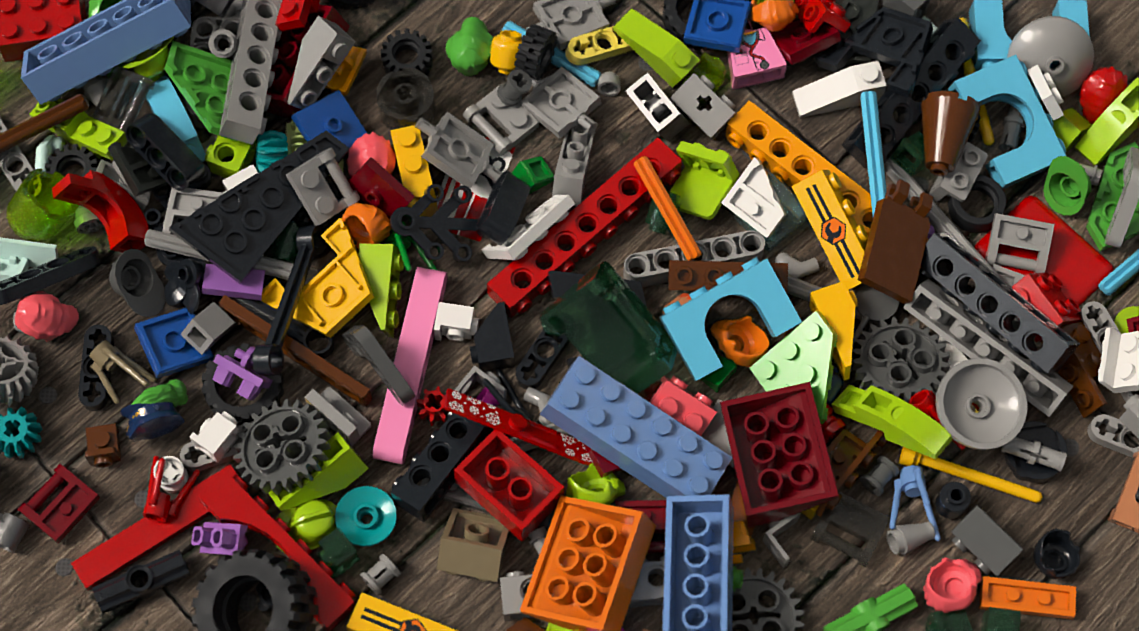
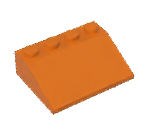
[520,495,656,631]

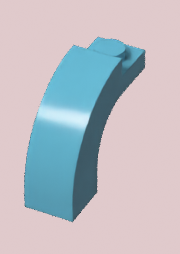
[139,74,206,162]

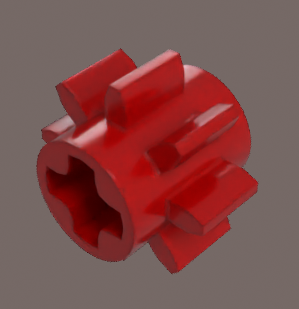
[416,386,449,426]

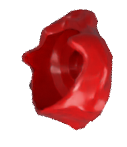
[1079,66,1128,124]

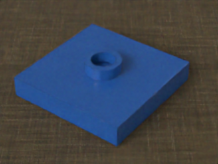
[683,0,751,53]
[291,90,367,149]
[134,308,214,379]

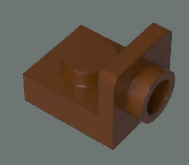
[85,423,121,468]

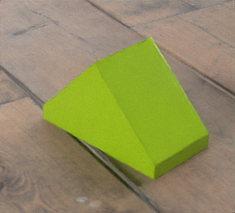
[1053,107,1092,152]

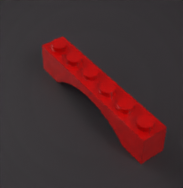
[198,471,356,631]

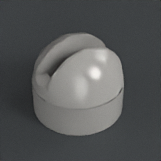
[598,71,621,96]

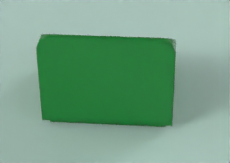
[512,156,554,194]
[700,354,737,393]

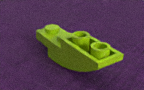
[1075,77,1139,166]
[29,98,128,161]
[832,384,953,459]

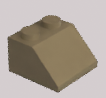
[436,508,510,582]

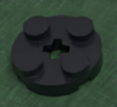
[1004,421,1067,483]

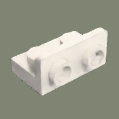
[1098,327,1139,393]

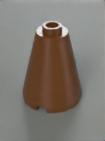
[921,91,980,176]

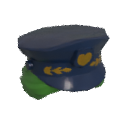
[120,379,188,442]

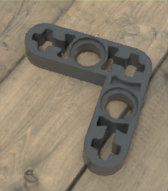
[341,326,415,406]

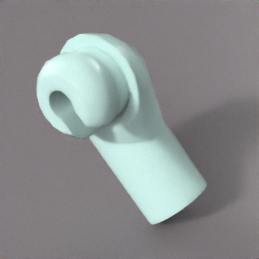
[35,135,65,172]

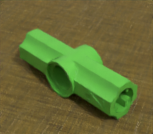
[823,583,918,631]

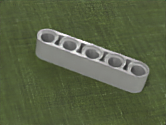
[623,230,765,288]

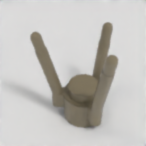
[89,340,157,404]

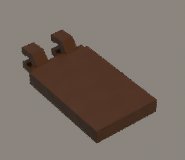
[858,179,933,304]

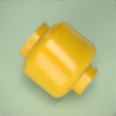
[490,30,522,75]

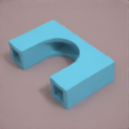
[969,0,1090,71]
[948,55,1066,189]
[659,257,802,381]

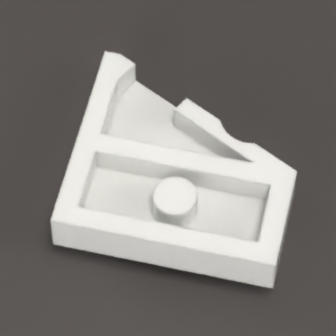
[721,157,787,238]

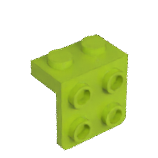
[668,141,740,220]

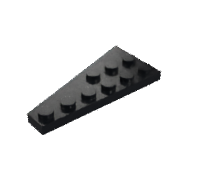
[169,131,349,284]

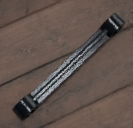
[252,225,326,375]
[187,257,334,359]

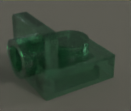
[925,609,972,631]

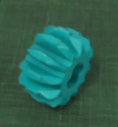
[255,130,288,173]
[0,407,42,459]

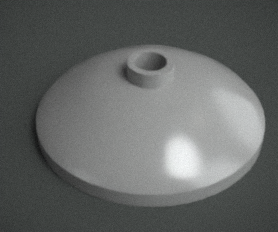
[1007,16,1094,100]
[936,358,1027,450]

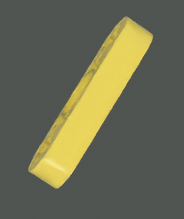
[565,26,633,66]

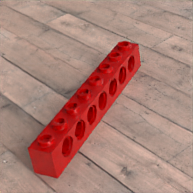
[487,138,682,318]

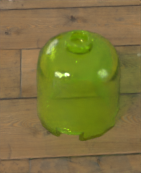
[6,168,79,242]

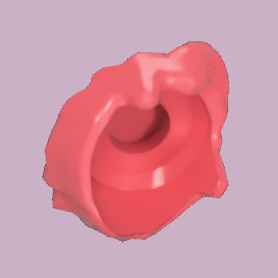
[346,132,396,177]
[14,291,79,342]
[924,557,982,614]

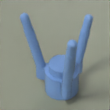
[889,465,941,541]

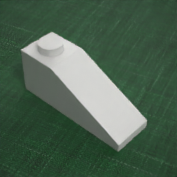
[792,61,886,118]

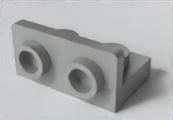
[929,141,988,202]
[304,387,371,447]

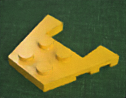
[260,218,374,338]

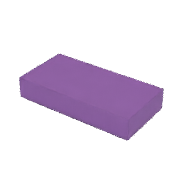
[202,264,265,300]

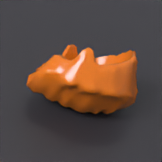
[751,0,799,32]
[342,203,392,250]
[710,316,770,367]

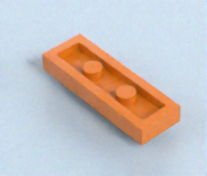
[979,576,1076,620]

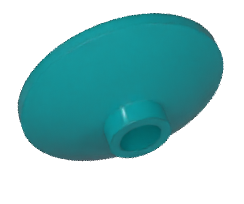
[335,486,397,547]

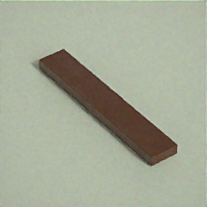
[218,295,372,407]

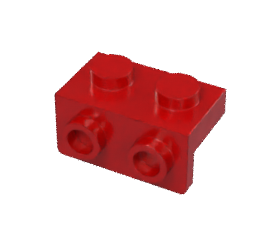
[794,0,851,34]

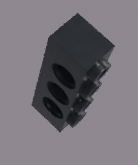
[391,412,494,523]

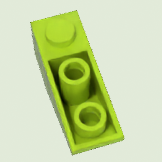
[358,244,404,337]

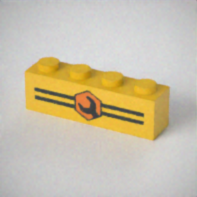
[792,170,868,291]
[347,593,457,631]

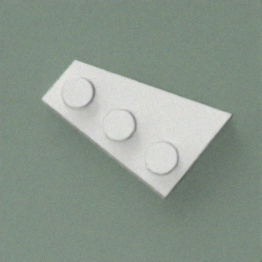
[481,195,575,260]

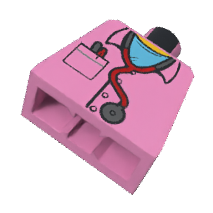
[727,20,787,90]

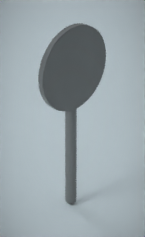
[853,283,899,347]

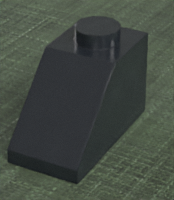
[469,302,515,372]

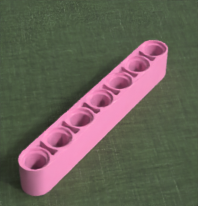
[373,267,447,465]

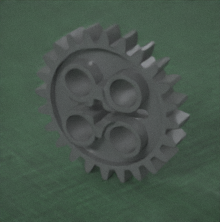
[851,317,950,403]
[233,399,331,495]
[732,568,804,631]

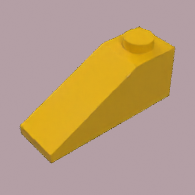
[809,281,858,381]

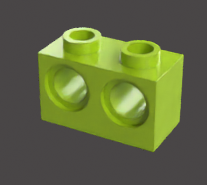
[205,131,265,178]

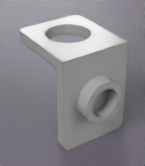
[454,366,507,400]
[762,513,801,568]

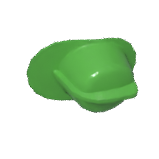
[1043,156,1091,216]

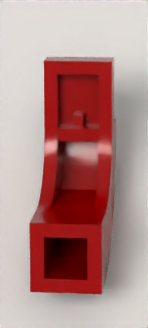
[52,170,149,253]

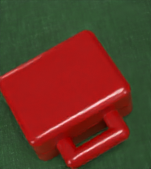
[974,196,1114,307]

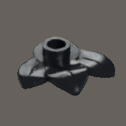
[164,259,204,314]

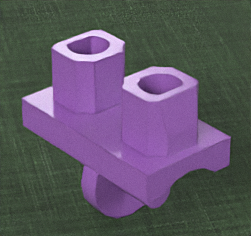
[213,346,273,400]
[191,522,248,556]

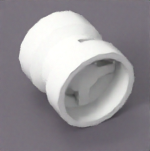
[153,456,189,493]

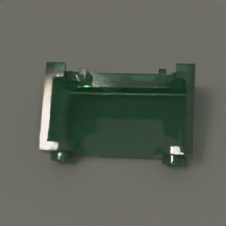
[539,261,677,394]

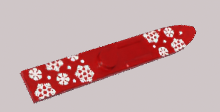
[444,388,593,465]

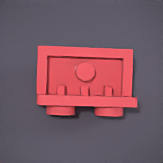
[650,375,717,436]

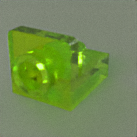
[682,52,726,104]

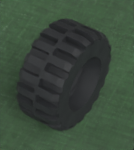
[191,549,319,631]

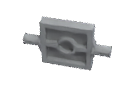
[526,0,616,51]
[520,67,602,139]
[415,112,502,188]

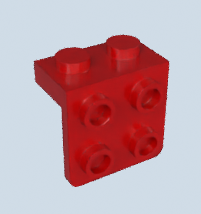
[1012,273,1081,343]

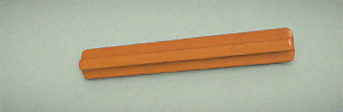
[634,156,702,261]

